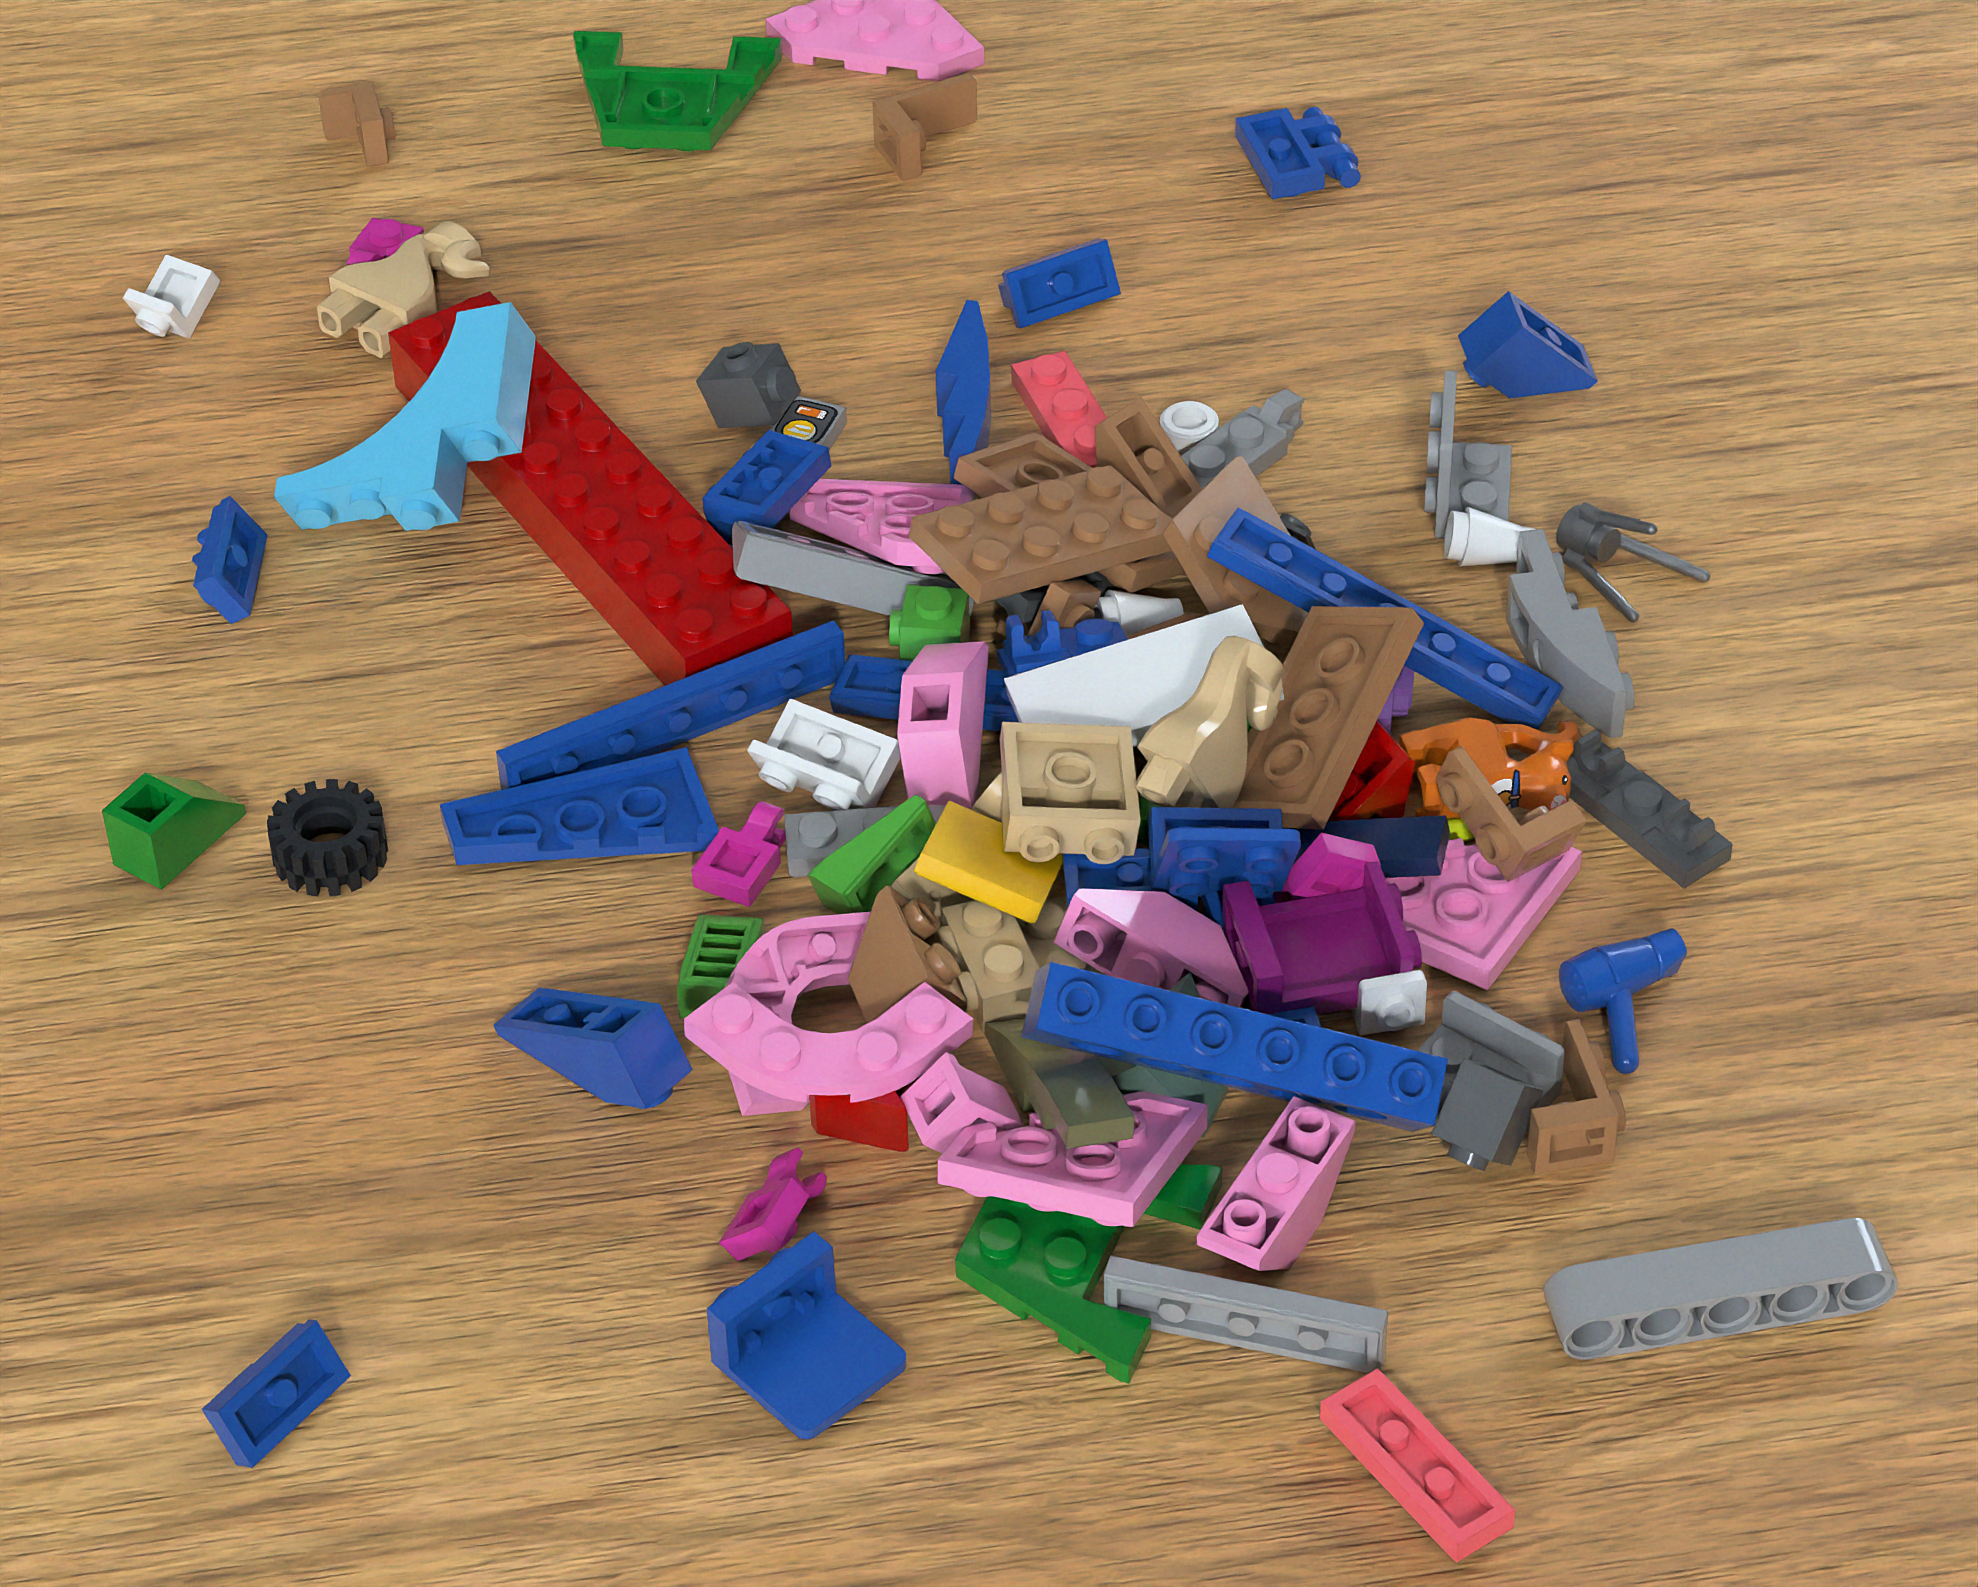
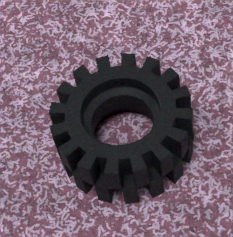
[267,779,388,897]

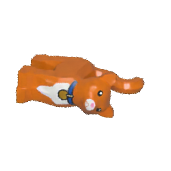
[1398,717,1583,819]

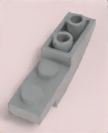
[1506,529,1634,738]

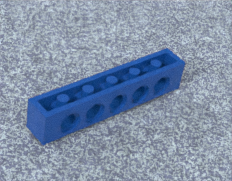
[1021,962,1448,1132]

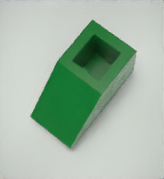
[102,772,246,890]

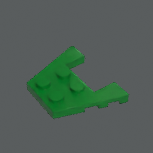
[573,31,782,152]
[955,1164,1222,1384]

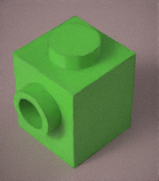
[889,585,970,661]

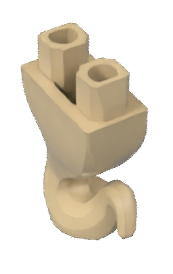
[317,221,490,358]
[1134,636,1285,808]

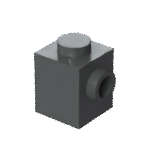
[696,342,801,428]
[1431,1058,1544,1171]

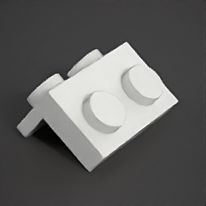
[747,699,901,811]

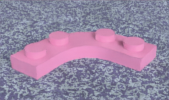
[724,912,871,1116]
[684,982,973,1103]

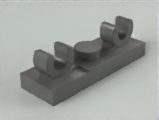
[1567,729,1733,888]

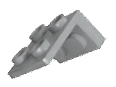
[1424,371,1512,538]

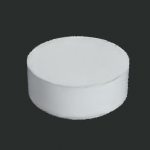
[1160,401,1219,454]

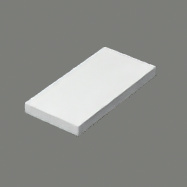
[1004,604,1284,747]

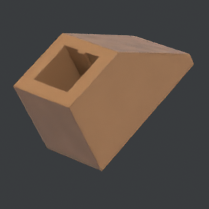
[848,885,967,1023]

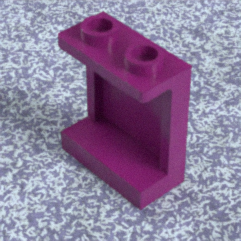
[1222,861,1422,1015]

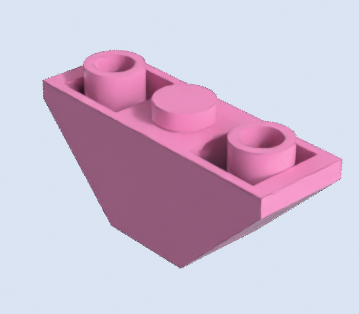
[897,641,989,809]
[1053,889,1249,1008]
[1197,1096,1356,1271]

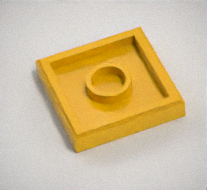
[914,801,1063,924]

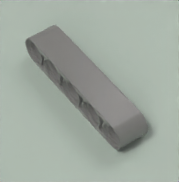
[1543,1218,1898,1360]

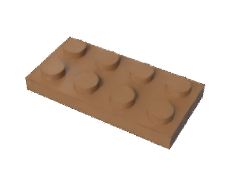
[953,432,1185,593]
[909,465,1172,604]
[1232,606,1424,830]

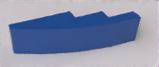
[936,300,991,485]

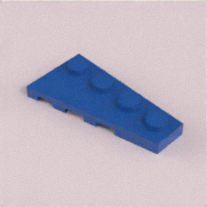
[440,747,719,865]

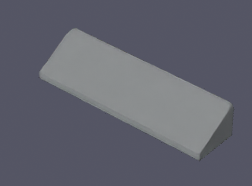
[732,521,974,616]

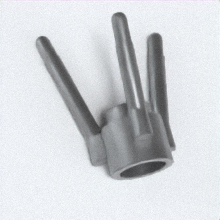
[1556,502,1710,622]

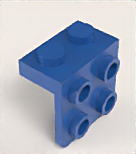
[1148,807,1301,898]
[706,1232,907,1439]

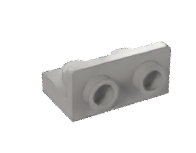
[1417,991,1565,1132]

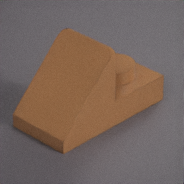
[1095,397,1202,519]

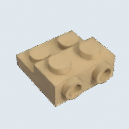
[1000,722,1141,864]
[936,895,1104,1035]

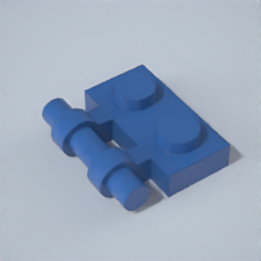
[1235,107,1361,199]

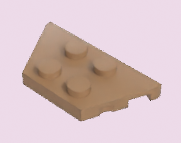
[1163,456,1308,647]

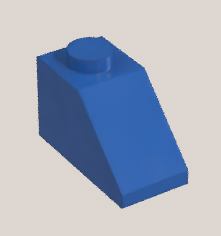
[1458,291,1598,399]

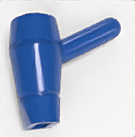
[1559,928,1687,1074]

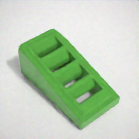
[807,794,936,914]
[677,914,764,1018]

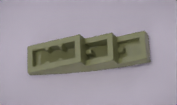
[984,1017,1135,1149]

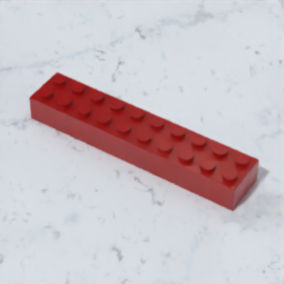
[388,291,793,686]

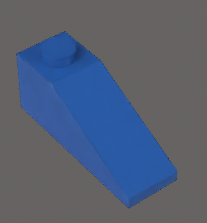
[493,987,693,1109]

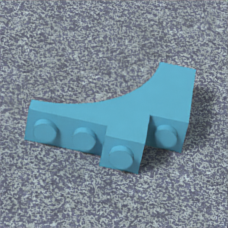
[274,302,536,531]

